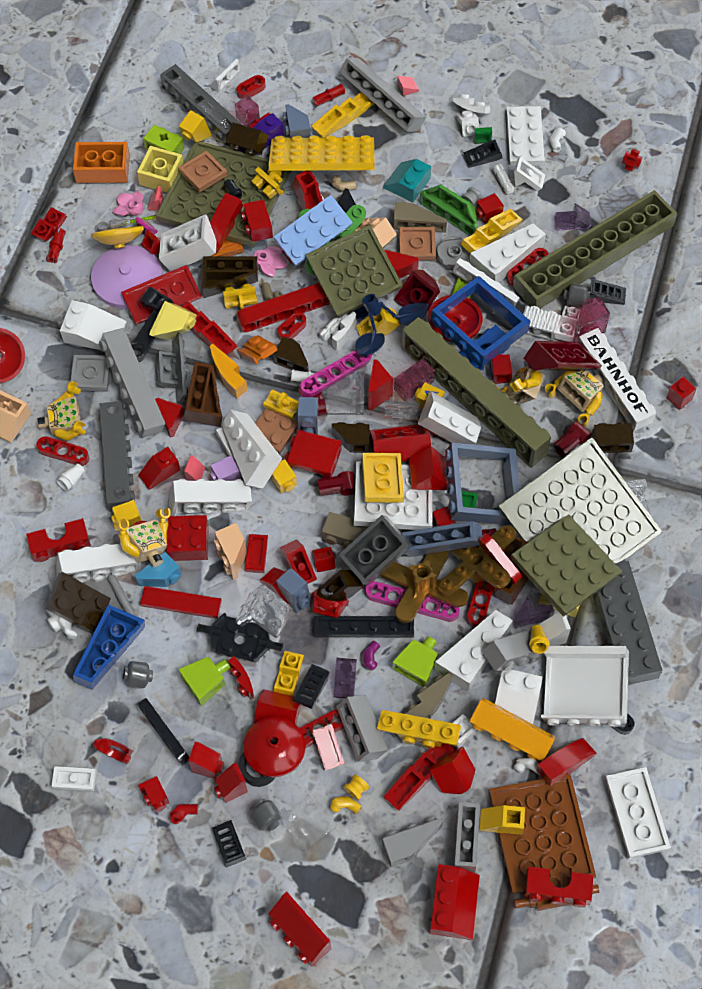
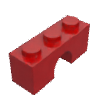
[26,518,91,562]
[524,866,594,908]

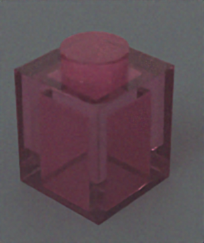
[235,95,260,126]

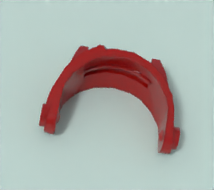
[311,590,349,618]
[93,738,134,764]

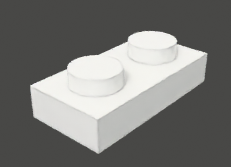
[51,766,97,791]

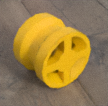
[343,774,369,801]

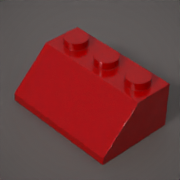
[370,424,431,462]
[430,864,480,940]
[268,891,331,966]

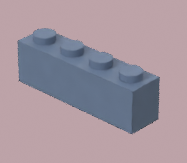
[402,521,482,556]

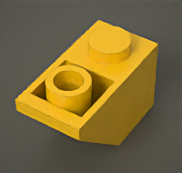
[479,805,525,835]

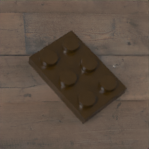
[45,572,111,634]

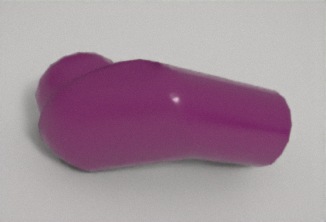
[362,641,380,670]

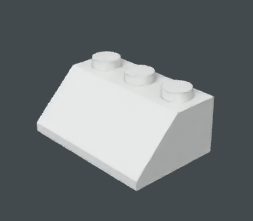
[159,214,217,271]
[418,391,481,445]

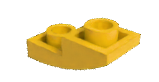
[274,651,304,696]

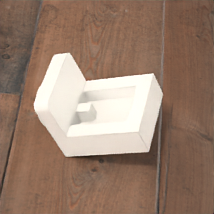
[457,110,479,137]

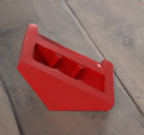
[429,746,476,795]

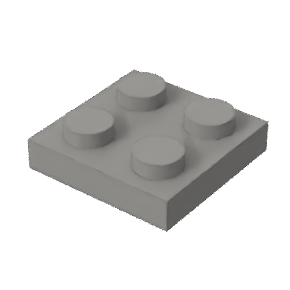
[70,355,110,391]

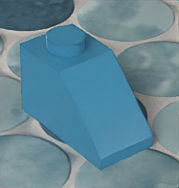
[135,552,182,587]

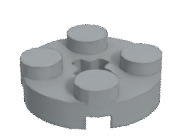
[437,236,470,269]

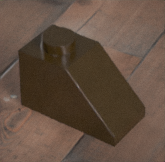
[273,337,309,372]
[316,570,364,601]

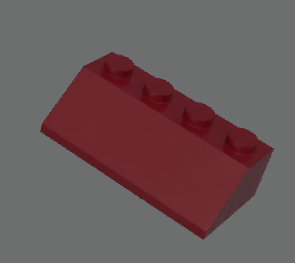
[523,341,602,371]

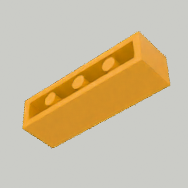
[469,697,555,761]

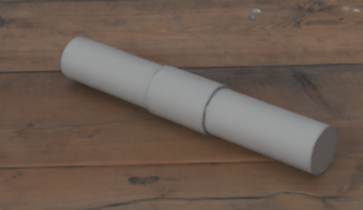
[108,575,136,616]

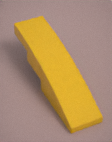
[311,92,375,138]
[461,208,523,253]

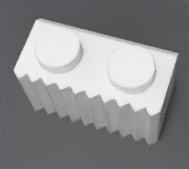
[523,305,561,341]

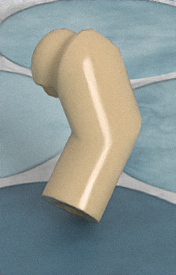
[331,175,357,191]

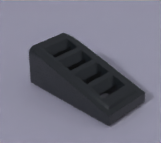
[463,139,503,168]
[589,280,626,305]
[293,664,330,709]
[212,820,246,868]

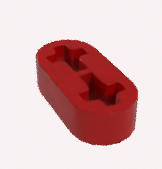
[236,75,266,100]
[277,312,307,340]

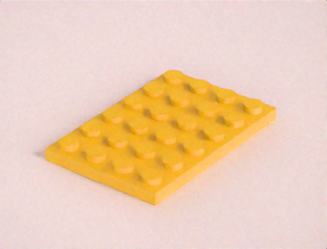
[269,135,375,171]

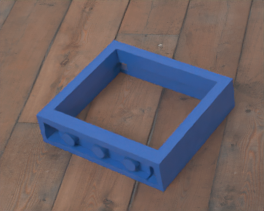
[430,276,531,367]

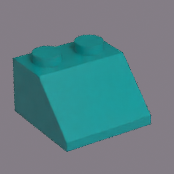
[383,159,431,203]

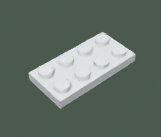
[506,106,545,165]
[605,767,671,859]

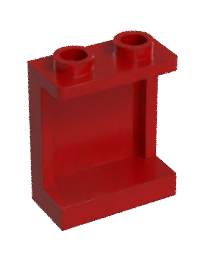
[285,430,342,478]

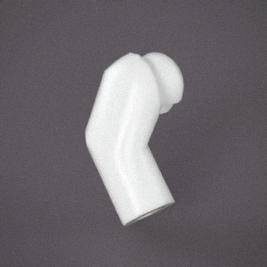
[549,128,566,152]
[514,758,539,775]

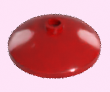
[428,295,483,342]
[0,328,25,383]
[243,716,306,777]

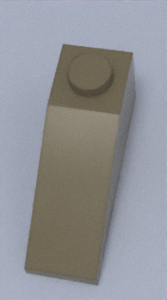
[394,202,447,233]

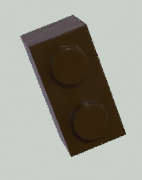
[225,122,269,156]
[592,422,634,453]

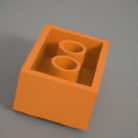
[73,142,130,183]

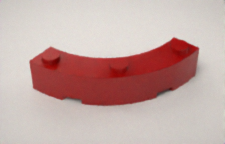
[282,170,323,265]

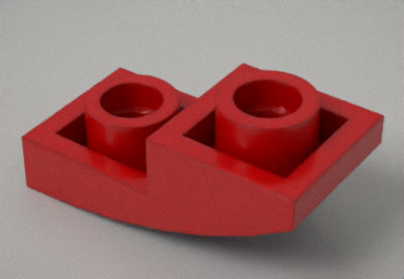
[31,207,67,242]
[228,656,254,700]

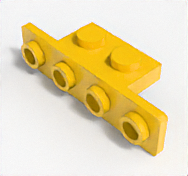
[377,710,461,749]

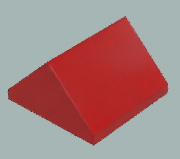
[368,359,393,410]
[409,446,448,490]
[254,689,302,724]

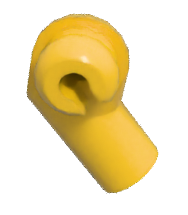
[330,796,362,814]

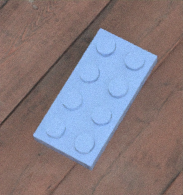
[274,195,353,267]

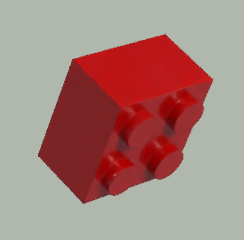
[167,515,209,561]

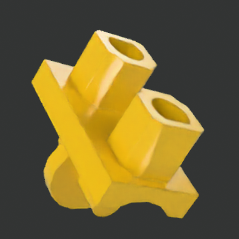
[252,167,284,199]
[223,284,257,309]
[263,389,299,419]

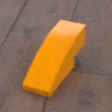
[210,343,247,399]

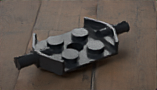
[197,613,284,663]

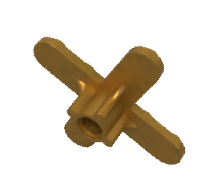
[438,526,516,596]
[380,551,468,623]

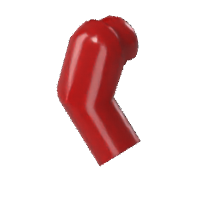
[169,804,198,824]

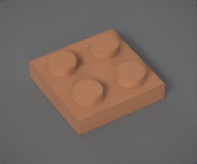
[178,151,228,193]
[399,227,436,260]
[255,408,298,454]

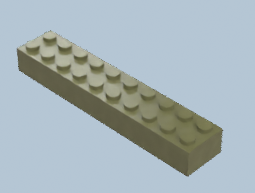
[513,190,677,309]
[402,317,551,468]

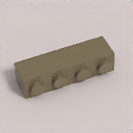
[322,512,396,562]

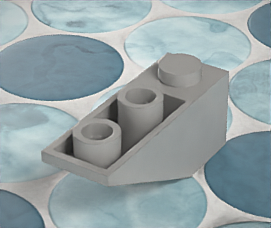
[382,817,444,867]

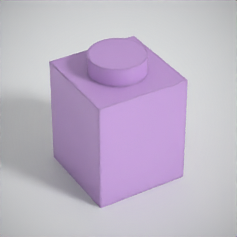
[210,456,241,481]

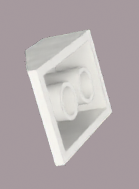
[60,300,127,350]
[495,669,543,724]

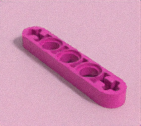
[298,350,372,397]
[366,581,460,622]

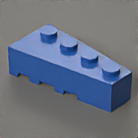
[73,604,145,690]

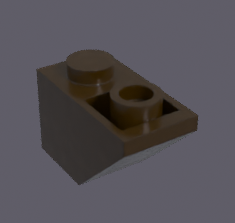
[332,422,370,453]

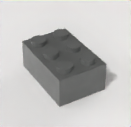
[339,515,412,585]

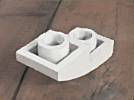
[453,94,490,113]
[555,305,583,342]
[332,312,356,351]

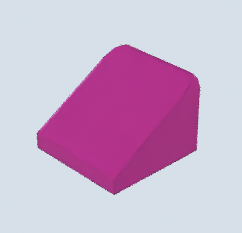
[135,217,158,235]

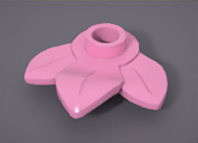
[112,191,144,216]
[253,246,288,277]

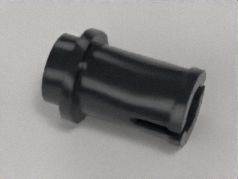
[224,179,242,199]

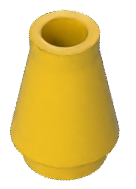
[529,625,550,654]

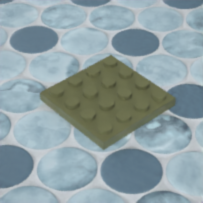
[305,225,403,318]
[510,514,622,617]

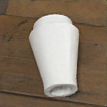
[57,464,85,491]

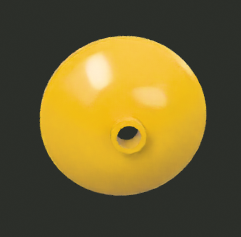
[90,226,144,248]

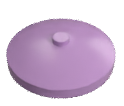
[91,245,163,309]

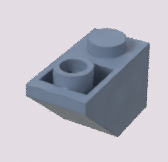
[283,104,311,138]
[298,397,318,435]
[276,568,311,613]

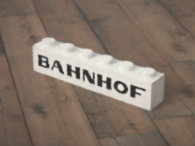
[578,328,656,431]

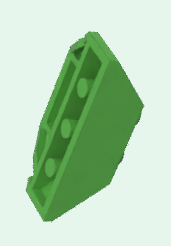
[419,184,478,236]

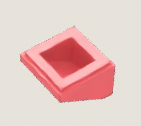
[397,76,419,96]
[147,186,163,211]
[184,455,205,481]

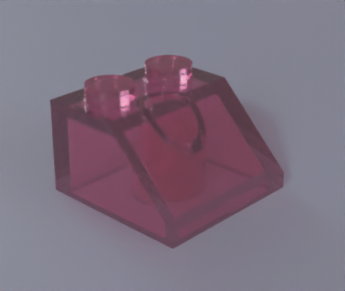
[573,296,610,342]

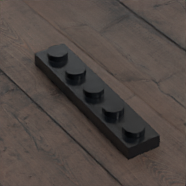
[314,616,414,638]

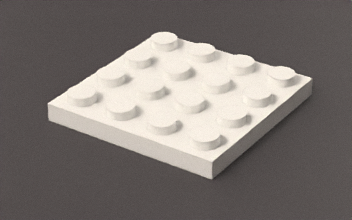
[354,461,432,530]

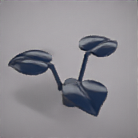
[351,294,428,356]

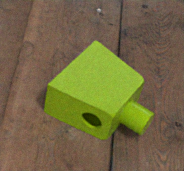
[393,636,438,687]
[179,657,230,706]

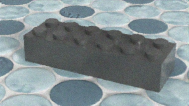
[593,561,663,685]

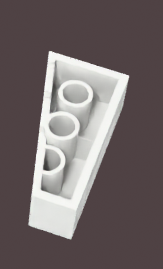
[469,224,546,283]
[221,410,282,488]
[168,479,252,516]
[55,543,141,583]
[434,610,513,691]

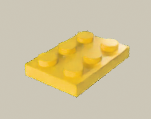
[362,453,404,503]

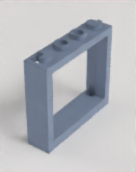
[444,442,520,525]

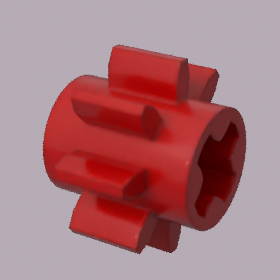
[622,149,643,172]

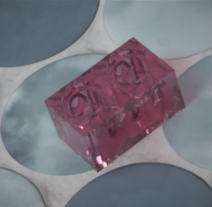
[394,359,435,402]

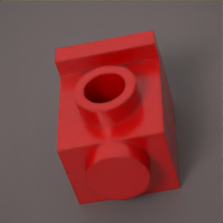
[138,776,170,812]

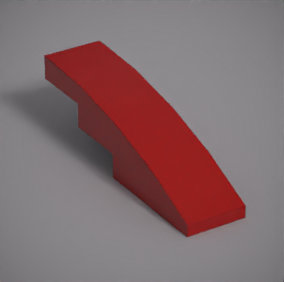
[182,301,238,355]
[383,743,456,811]

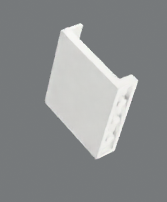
[541,646,629,727]

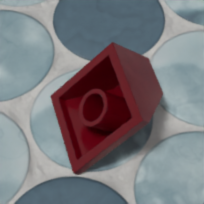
[394,270,440,319]

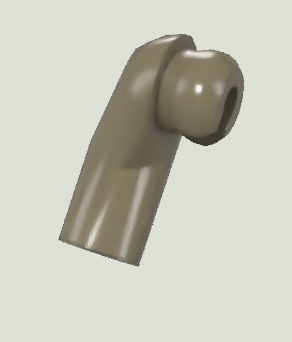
[261,282,283,300]

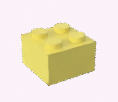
[137,146,184,193]

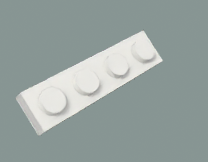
[453,258,520,307]

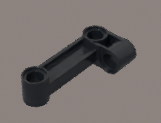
[131,287,174,362]

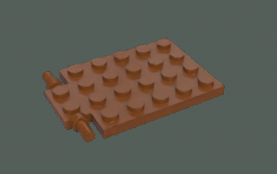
[489,774,599,911]

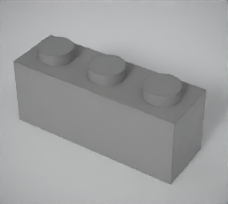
[483,630,542,672]
[336,695,388,762]
[454,802,480,873]

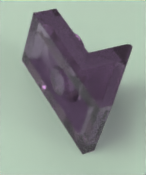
[555,203,592,231]
[514,596,555,629]
[334,658,357,699]

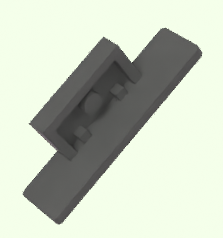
[156,333,188,404]

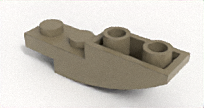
[390,673,452,738]

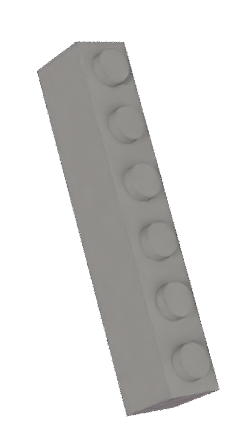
[339,58,426,132]
[99,328,165,438]

